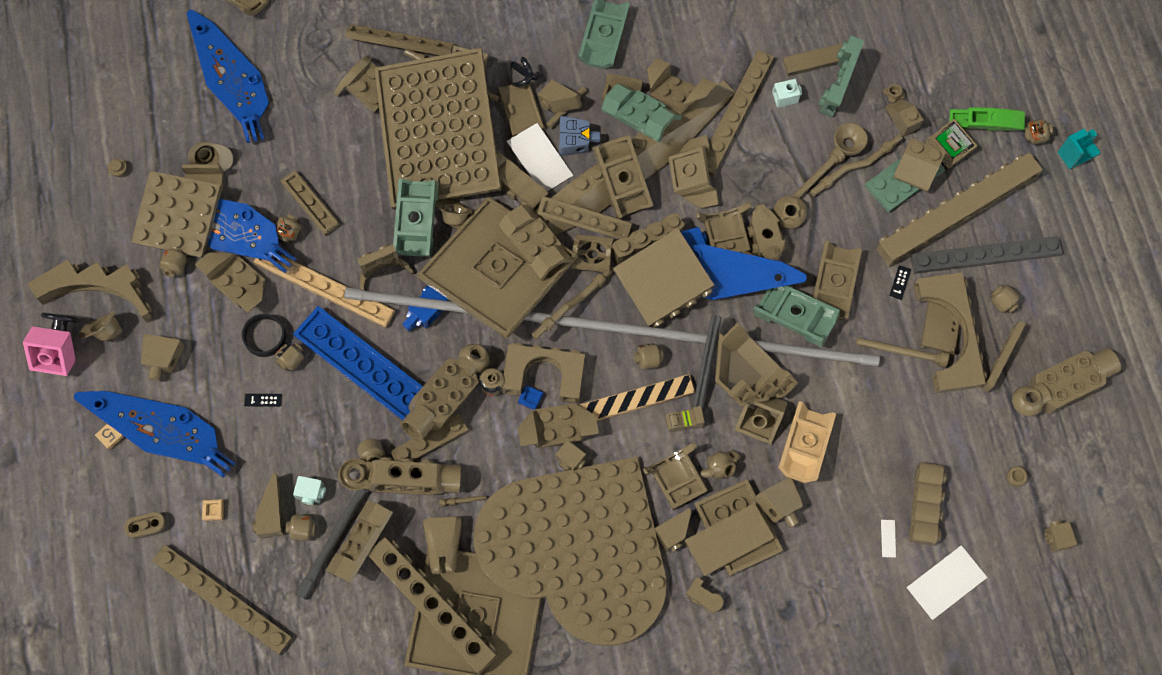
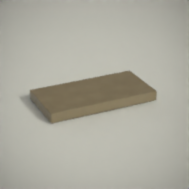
[684,503,774,577]

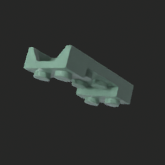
[818,36,864,117]
[393,179,439,257]
[753,286,840,348]

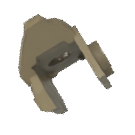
[747,204,786,260]

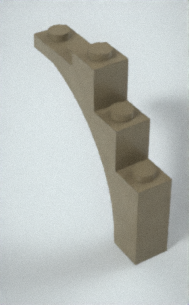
[28,259,154,323]

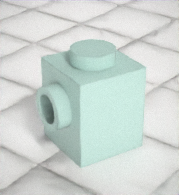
[772,79,802,108]
[293,476,326,505]

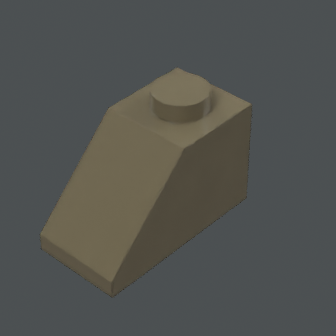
[538,80,582,113]
[885,99,923,137]
[655,508,691,552]

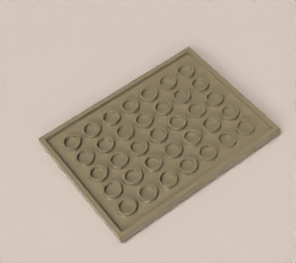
[374,48,501,209]

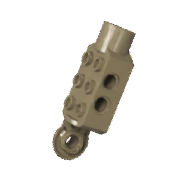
[338,457,461,496]

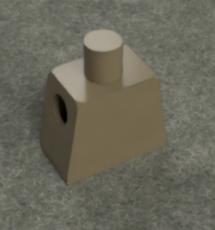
[141,334,184,382]
[754,478,803,528]

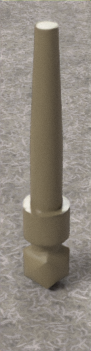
[439,496,487,507]

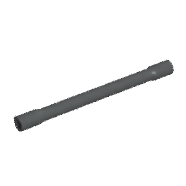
[295,489,369,600]

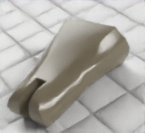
[422,516,463,574]

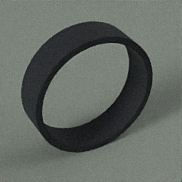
[242,314,286,357]

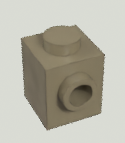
[555,440,586,471]
[1044,520,1077,553]

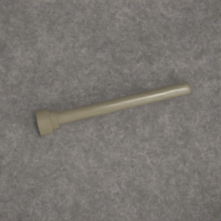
[785,148,846,212]
[856,338,949,368]

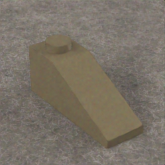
[253,473,284,539]

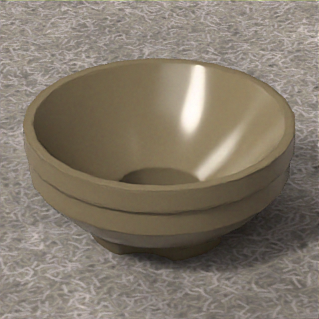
[834,123,867,155]
[773,196,807,230]

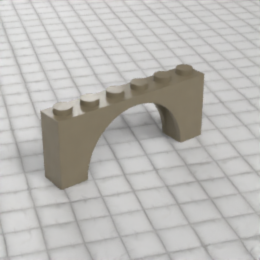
[913,273,987,394]

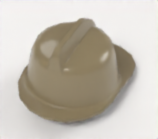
[188,142,233,172]
[435,199,473,229]
[78,311,122,341]

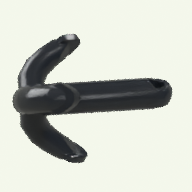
[511,57,540,87]

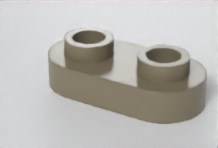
[124,512,166,539]

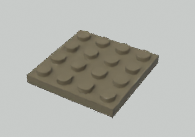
[131,171,222,258]

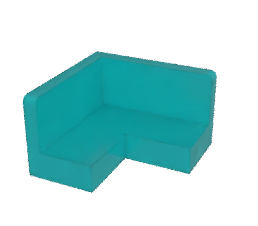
[1057,128,1100,170]

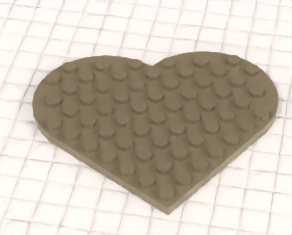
[474,457,666,646]

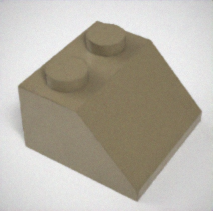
[893,138,946,192]
[735,397,788,445]

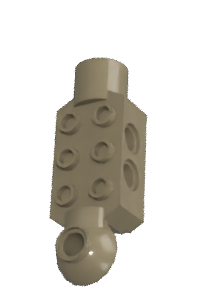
[400,344,490,441]
[1012,348,1121,416]

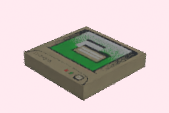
[924,119,977,170]

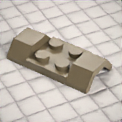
[498,205,573,280]
[813,240,862,321]
[325,501,393,584]

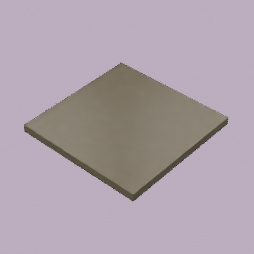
[417,196,577,339]
[404,550,541,675]

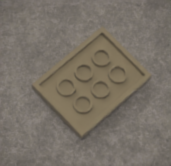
[694,479,784,577]

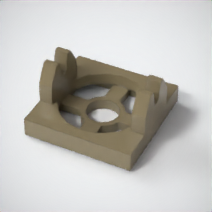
[571,235,613,273]

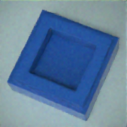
[518,385,543,410]

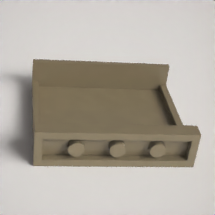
[613,228,715,328]

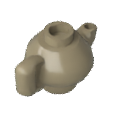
[700,450,740,479]

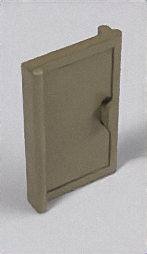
[498,83,544,136]
[920,302,959,355]

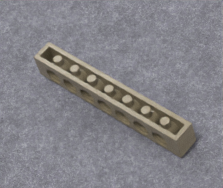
[368,537,497,675]

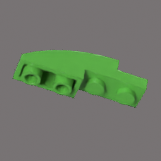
[949,107,1025,131]

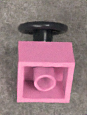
[23,312,81,376]

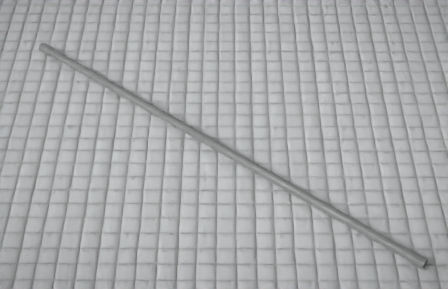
[344,287,880,367]

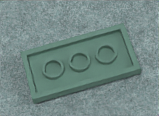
[864,157,945,213]

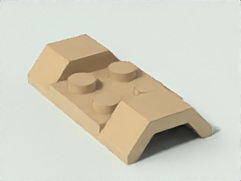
[778,401,836,483]

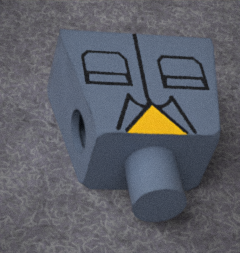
[559,116,600,156]

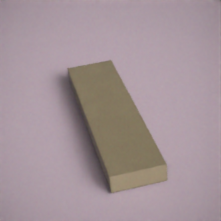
[782,43,843,76]
[281,170,340,236]
[982,321,1026,393]

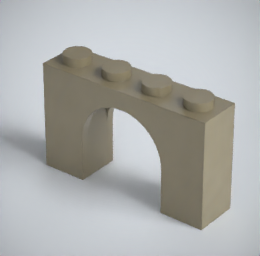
[502,343,585,404]

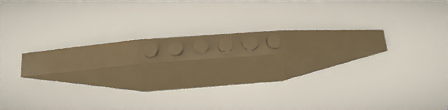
[535,80,735,237]

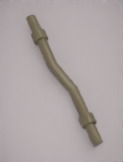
[810,134,903,196]
[532,266,614,340]

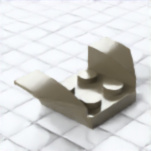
[647,58,717,114]
[668,135,719,209]
[195,253,266,313]
[518,403,599,449]

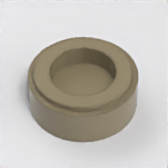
[1006,466,1028,487]

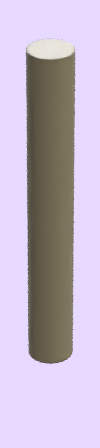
[546,86,587,129]

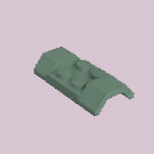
[578,0,630,69]
[601,84,682,143]

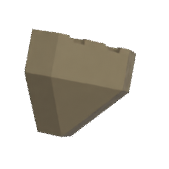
[715,323,798,406]

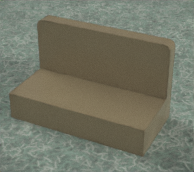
[182,164,224,191]

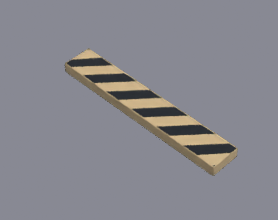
[579,374,695,421]

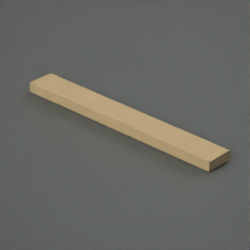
[254,255,395,328]

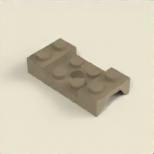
[592,135,653,219]

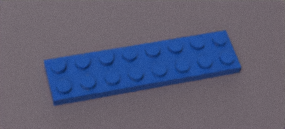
[293,306,423,420]

